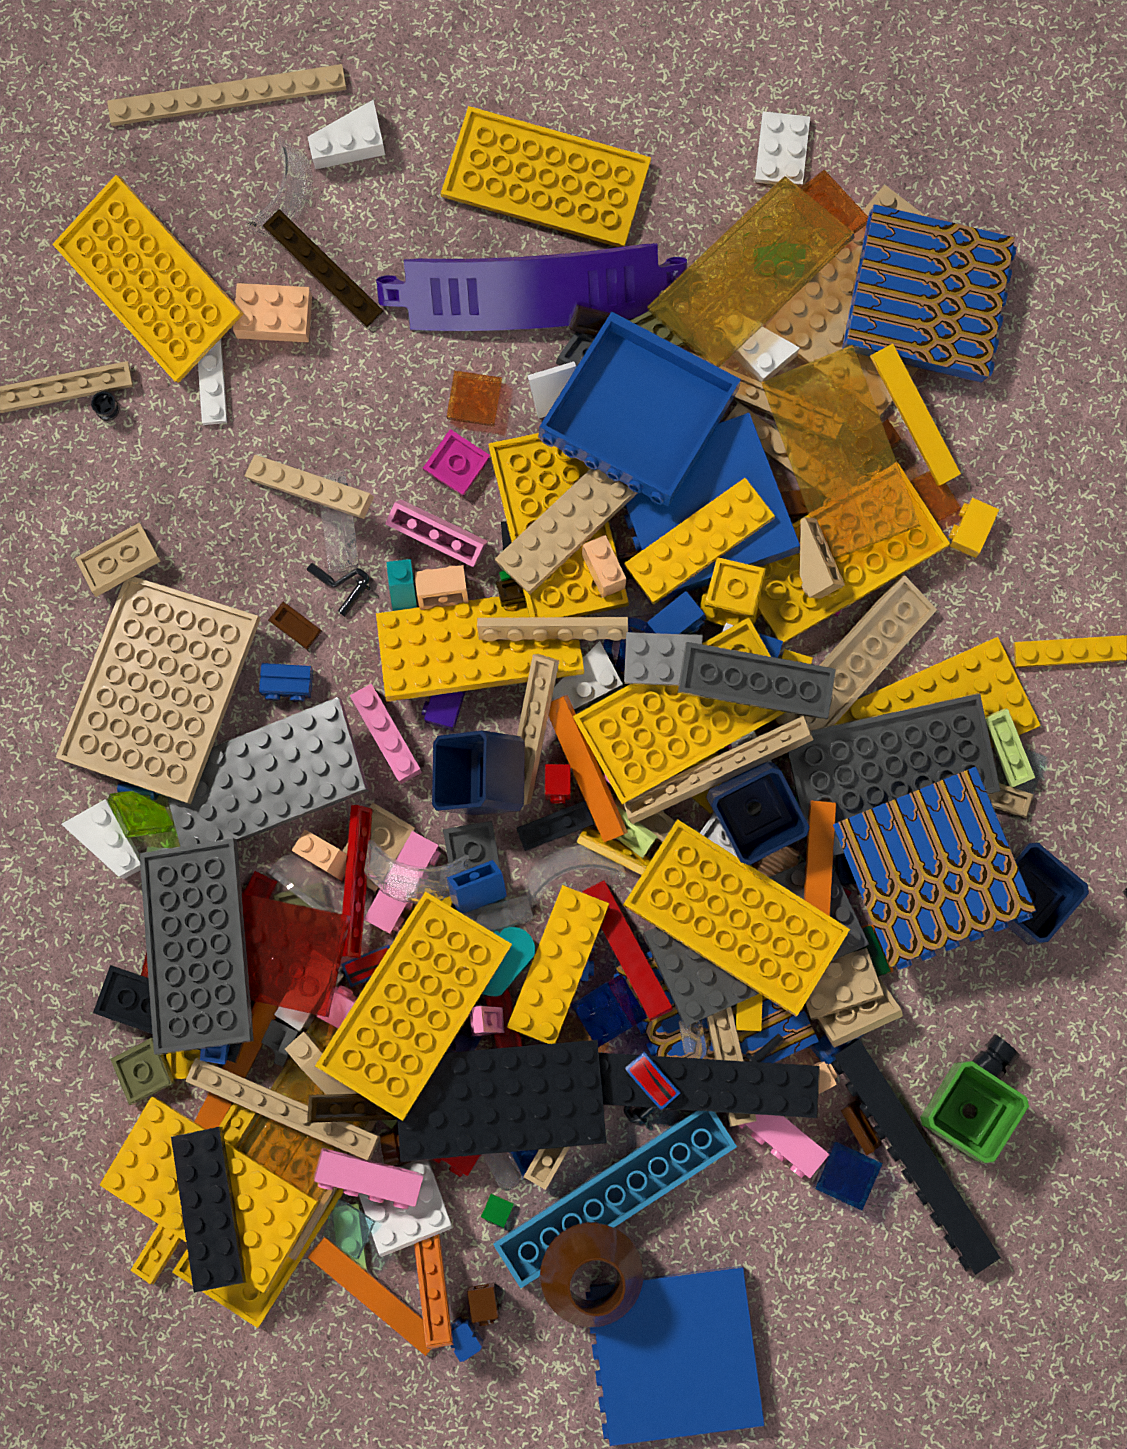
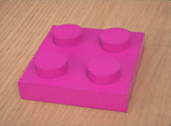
[423,429,491,497]

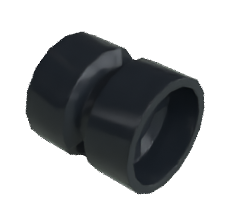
[972,1034,1020,1079]

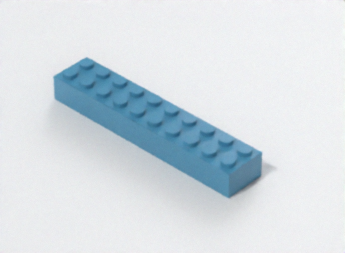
[493,1110,737,1289]

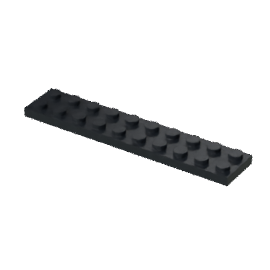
[599,1053,820,1118]

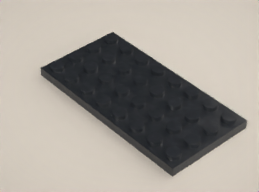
[397,1040,607,1162]

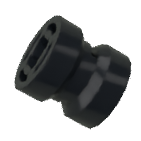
[91,391,120,421]

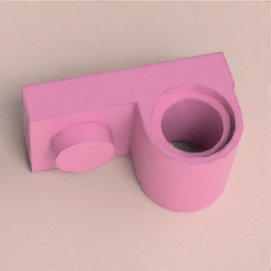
[469,1006,505,1036]

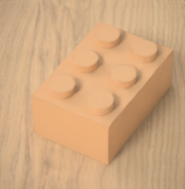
[233,283,312,342]

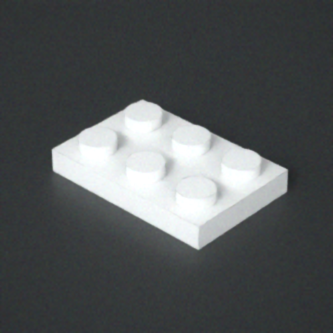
[755,111,810,188]

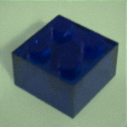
[571,974,648,1048]
[812,1141,883,1211]

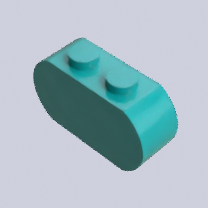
[482,927,535,997]

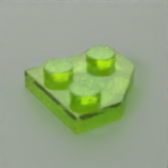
[108,791,174,838]

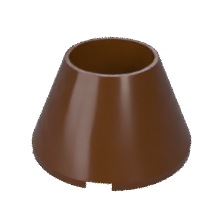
[540,1222,643,1327]

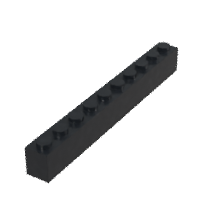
[831,1039,1001,1275]

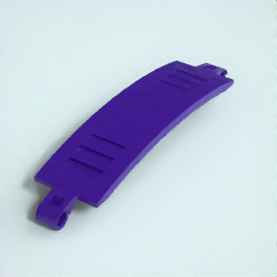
[376,243,688,331]

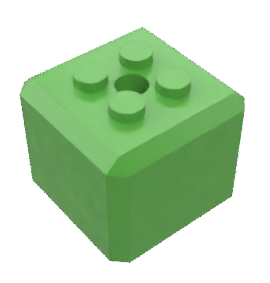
[920,1061,1029,1163]

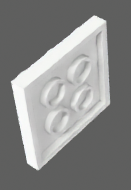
[359,1159,453,1257]

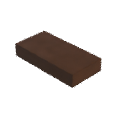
[268,601,322,650]
[841,1100,881,1156]

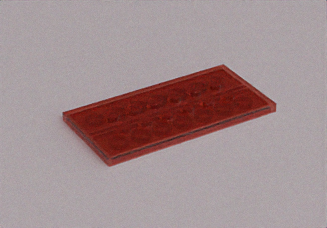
[141,894,351,1017]

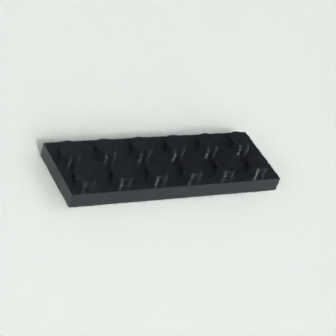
[93,965,254,1063]
[171,1127,246,1293]

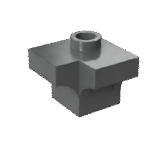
[261,1019,302,1067]

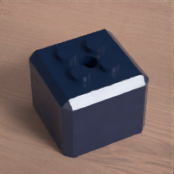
[432,730,525,815]
[706,761,810,865]
[1007,843,1089,946]

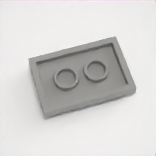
[624,632,702,686]

